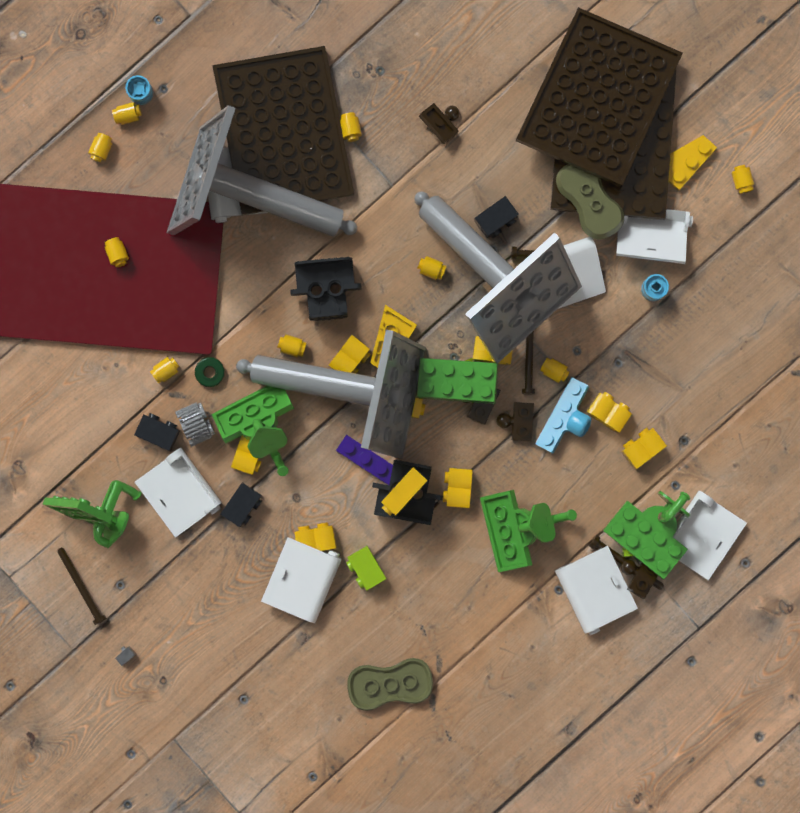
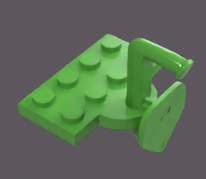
[212,386,294,476]
[42,480,142,548]
[480,490,577,572]
[603,491,691,579]

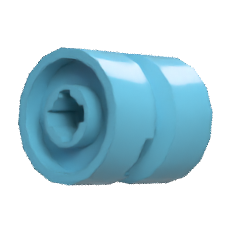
[125,75,153,105]
[641,274,669,301]

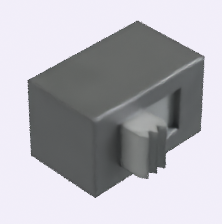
[115,646,136,666]

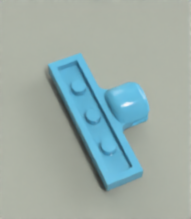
[535,377,591,454]

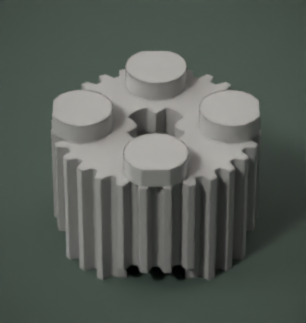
[175,403,215,447]

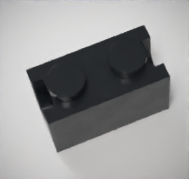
[474,196,519,239]
[134,413,180,451]
[220,482,262,527]

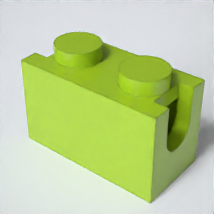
[346,546,387,591]

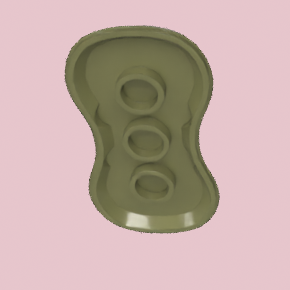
[556,164,624,240]
[347,658,433,710]

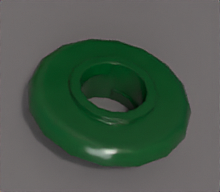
[195,357,225,387]

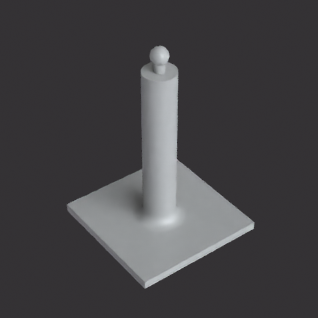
[167,105,357,237]
[414,191,582,364]
[236,330,426,459]

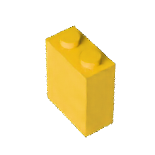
[381,468,428,516]

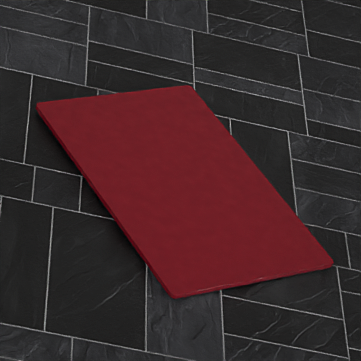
[0,184,224,355]

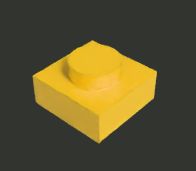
[412,398,426,419]

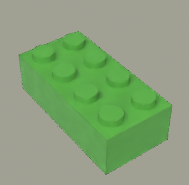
[417,358,499,404]

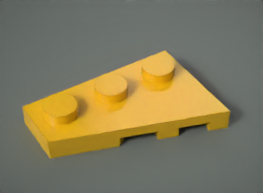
[668,135,717,191]
[370,305,417,368]

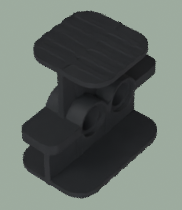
[290,257,362,321]
[372,460,443,525]

